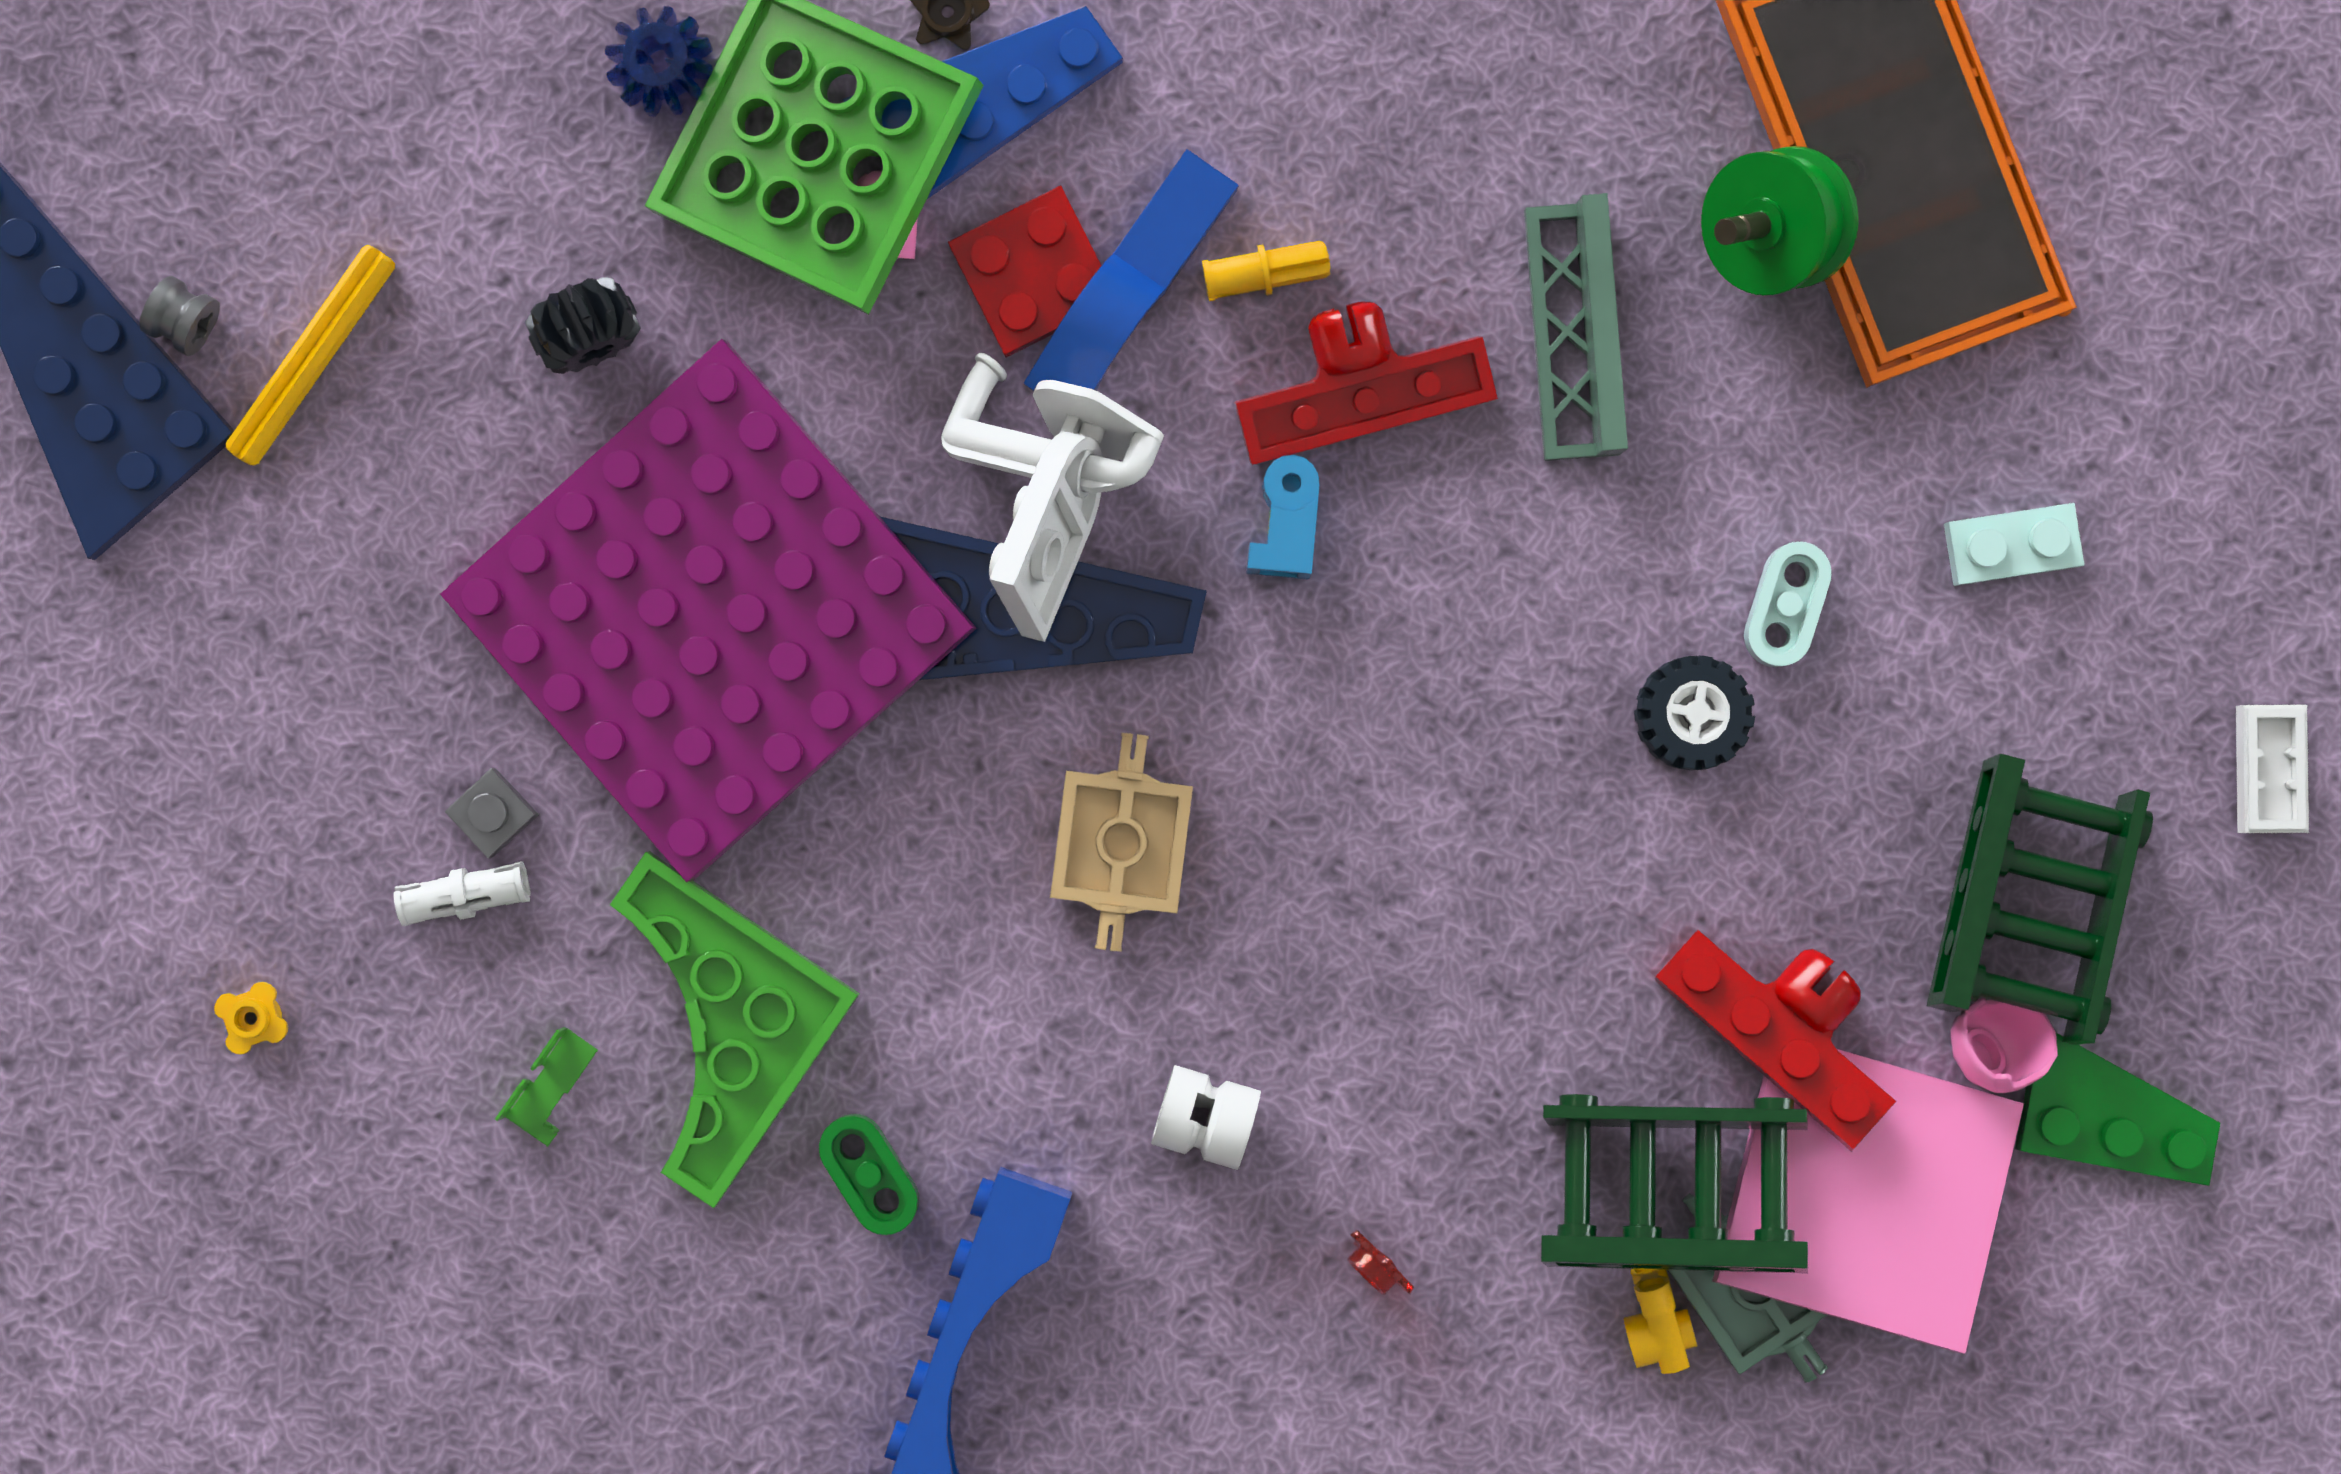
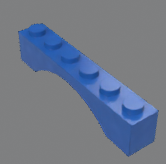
[884,1167,1072,1474]

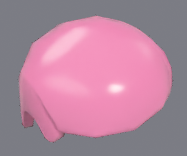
[1950,998,2058,1093]

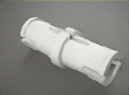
[394,861,531,926]

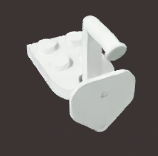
[941,353,1164,642]

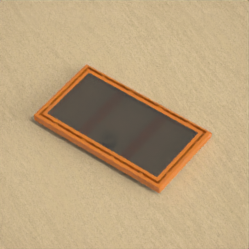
[1715,0,2077,388]

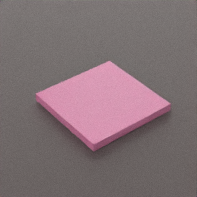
[1712,1049,2024,1354]

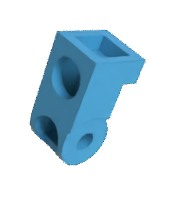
[1246,455,1320,579]

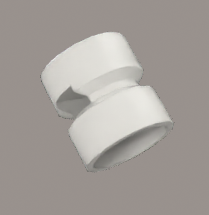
[1151,1065,1261,1170]

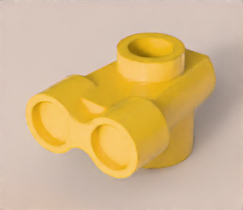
[1623,1269,1698,1374]

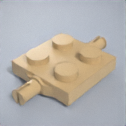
[1050,733,1193,952]

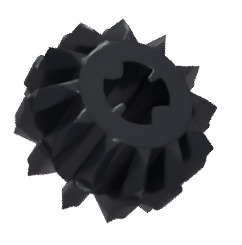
[525,277,641,374]

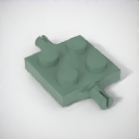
[1668,1190,1828,1383]

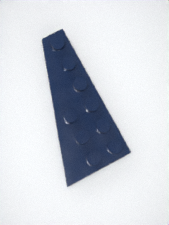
[0,162,234,560]
[880,516,1207,681]

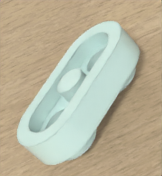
[1744,542,1832,667]

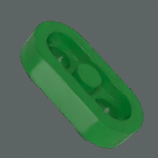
[819,1114,919,1235]

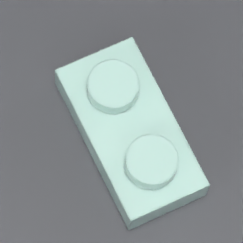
[1944,503,2084,586]

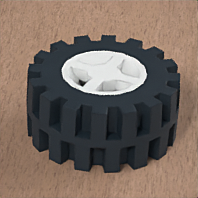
[1634,656,1755,770]

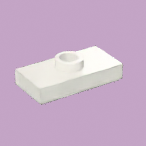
[2236,705,2309,833]

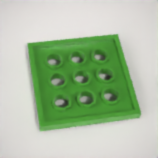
[645,0,984,315]

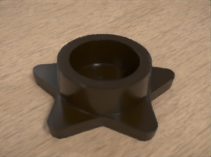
[910,0,990,50]

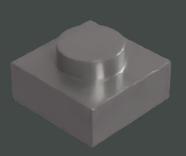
[445,768,539,858]

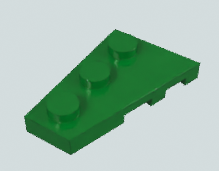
[2015,1033,2220,1186]

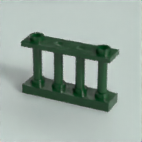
[1926,753,2153,1045]
[1541,1094,1808,1274]

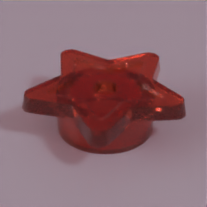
[1347,1230,1414,1295]

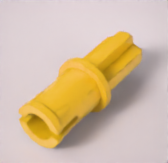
[1202,241,1331,302]

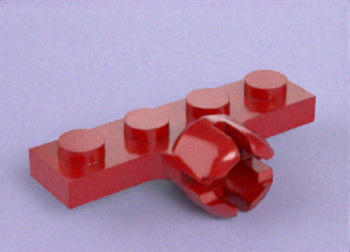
[1234,302,1498,465]
[1655,930,1896,1152]

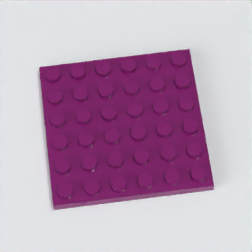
[440,339,977,882]

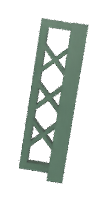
[1524,193,1628,461]

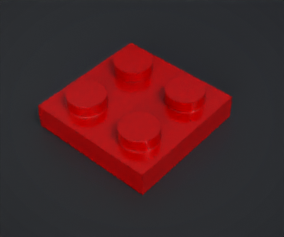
[948,185,1102,358]

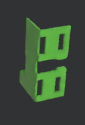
[495,1027,598,1147]

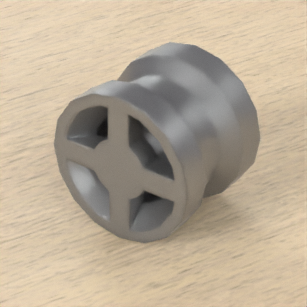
[139,276,220,356]

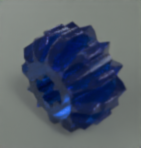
[605,6,714,117]

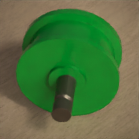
[1701,146,1859,295]

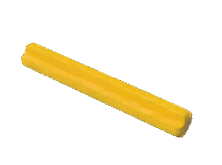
[226,245,395,466]

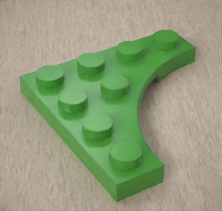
[610,851,860,1208]

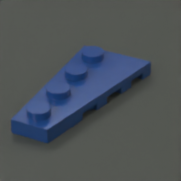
[842,6,1123,199]

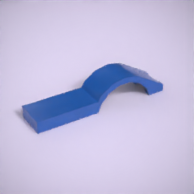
[1023,149,1239,391]

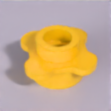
[214,982,288,1054]

